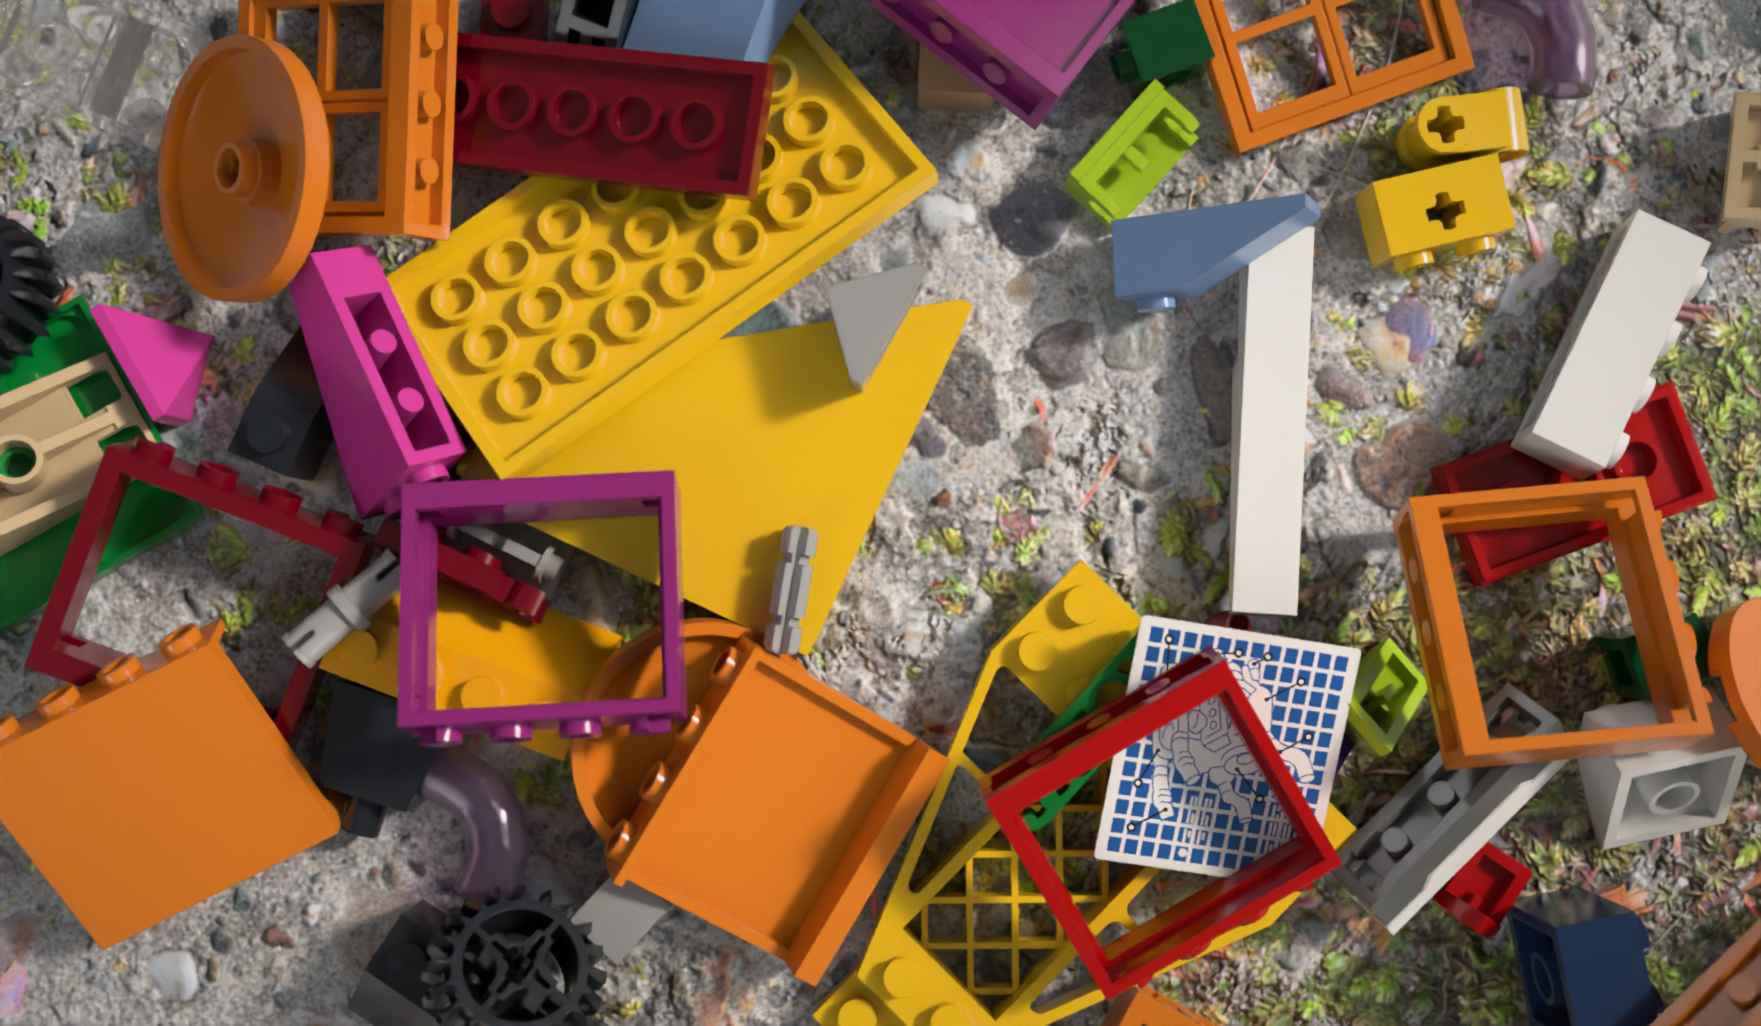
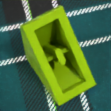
[1344,637,1428,757]

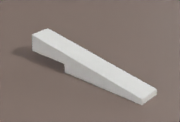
[1229,227,1315,618]

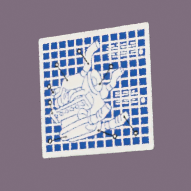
[1094,615,1361,878]

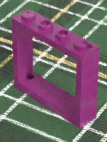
[397,470,687,747]

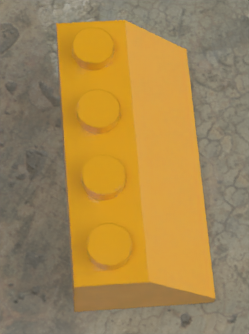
[319,552,623,762]

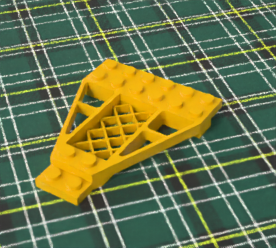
[812,559,1359,1026]

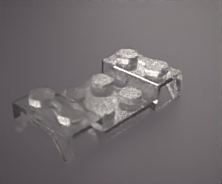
[0,0,212,155]

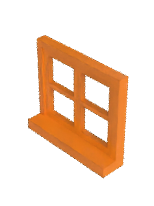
[237,0,459,241]
[1194,0,1475,155]

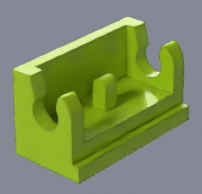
[1063,79,1200,232]

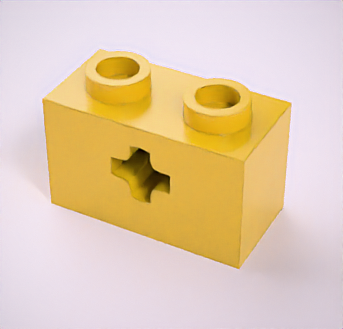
[1354,153,1516,273]

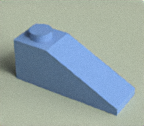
[1111,193,1320,313]

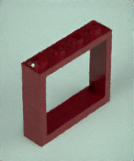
[24,436,376,749]

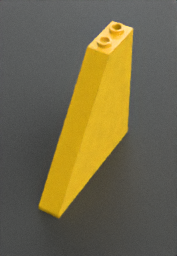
[456,299,973,656]

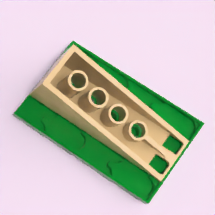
[0,295,205,637]

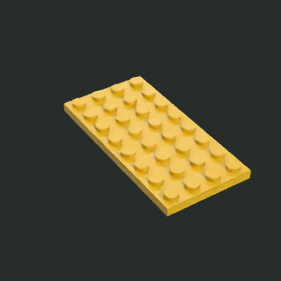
[386,11,939,480]

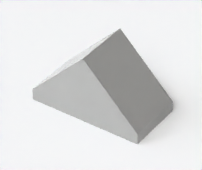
[825,262,928,392]

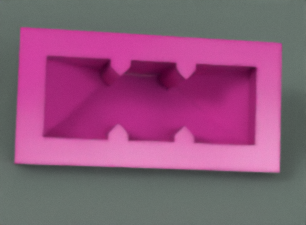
[89,304,214,427]

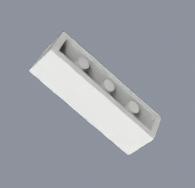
[1510,209,1711,481]

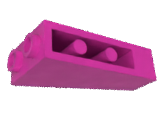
[289,244,467,520]

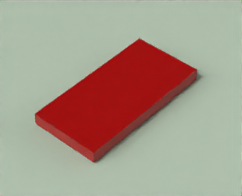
[1430,380,1718,586]

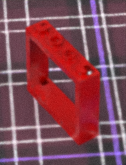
[977,645,1343,1001]

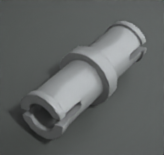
[281,548,400,668]

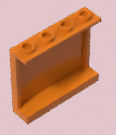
[0,618,346,951]
[604,635,951,987]

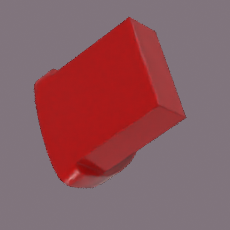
[1430,842,1534,940]

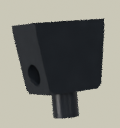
[319,678,453,838]

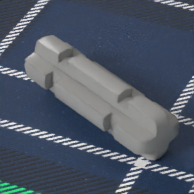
[763,525,819,655]

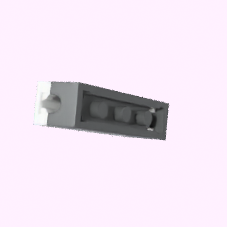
[1330,683,1570,936]

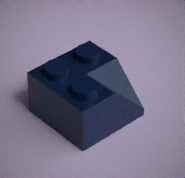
[1507,886,1664,1026]

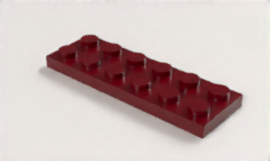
[453,33,776,202]

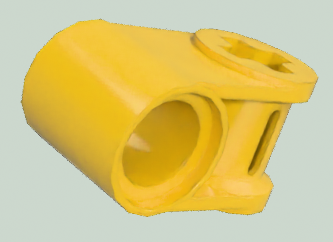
[1395,86,1530,170]

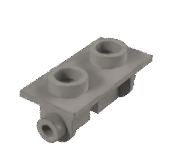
[440,522,578,601]

